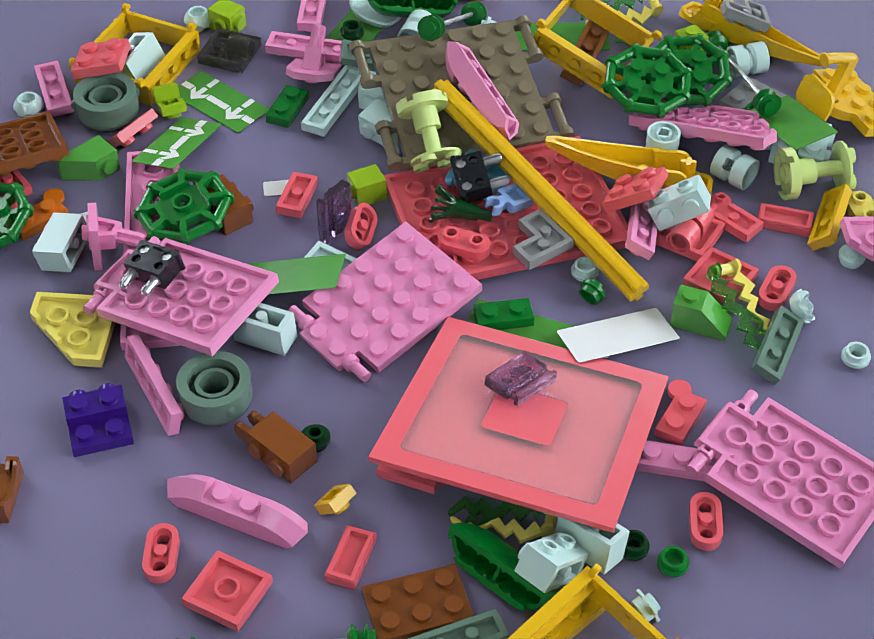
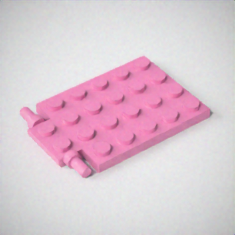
[288,222,482,382]
[83,236,279,356]
[686,390,874,569]

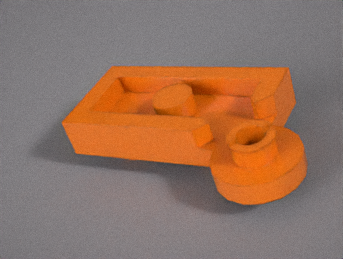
[19,188,68,241]

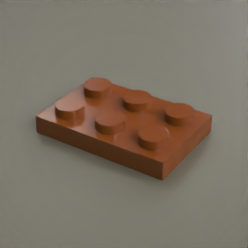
[362,564,474,639]

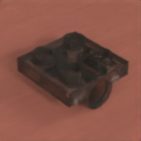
[197,28,262,73]

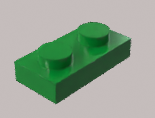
[265,85,309,128]
[474,298,534,330]

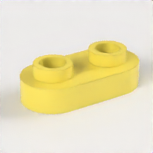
[846,191,874,217]

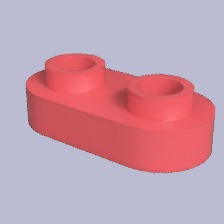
[344,203,378,250]
[438,226,491,261]
[758,265,797,311]
[689,492,723,551]
[142,523,180,584]

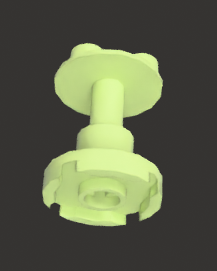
[396,90,462,173]
[773,141,857,200]

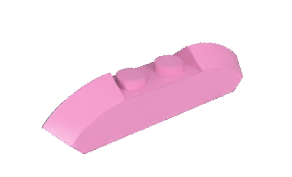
[445,41,519,141]
[167,474,308,549]

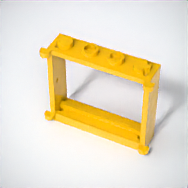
[534,0,662,99]
[69,3,201,106]
[507,563,679,639]

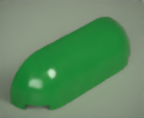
[368,0,458,18]
[448,523,558,611]

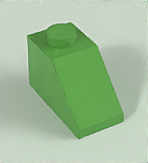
[56,135,120,181]
[670,284,732,341]

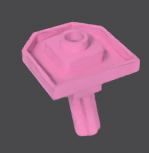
[286,24,343,84]
[81,202,146,271]

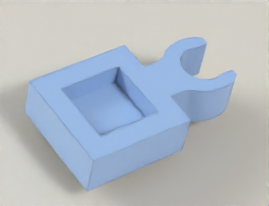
[484,183,533,216]

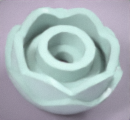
[184,6,210,32]
[13,92,45,117]
[789,289,815,324]

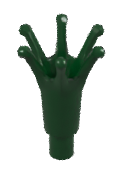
[429,184,492,223]

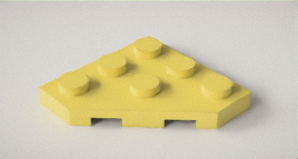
[30,292,116,367]

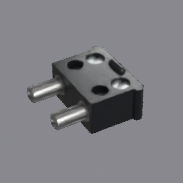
[450,150,509,203]
[118,240,186,297]

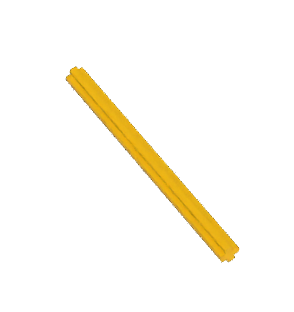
[432,79,649,302]

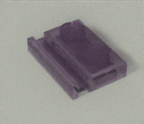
[316,179,352,244]
[484,351,557,406]

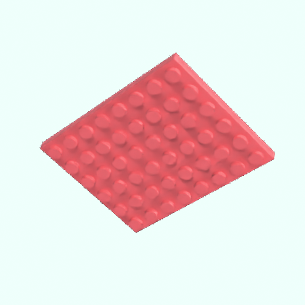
[383,135,628,280]

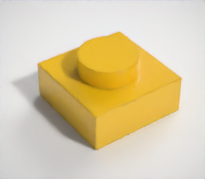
[314,484,357,515]

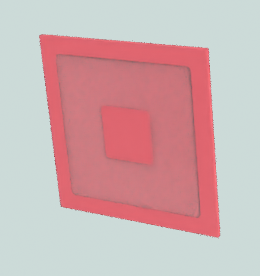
[368,317,669,533]

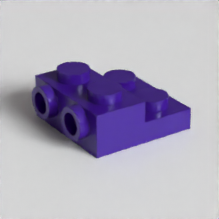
[62,383,134,457]

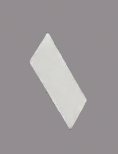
[557,308,680,363]

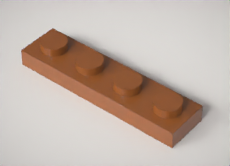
[560,19,609,87]

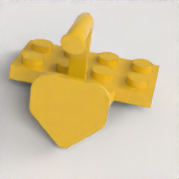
[796,52,874,137]

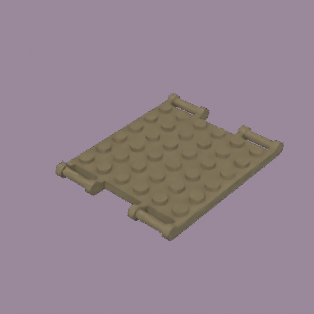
[349,15,575,171]

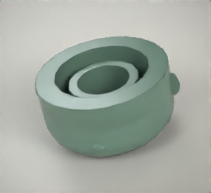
[71,73,141,132]
[176,351,253,426]

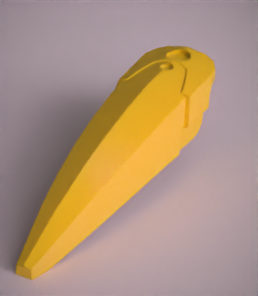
[678,0,823,67]
[545,136,713,195]

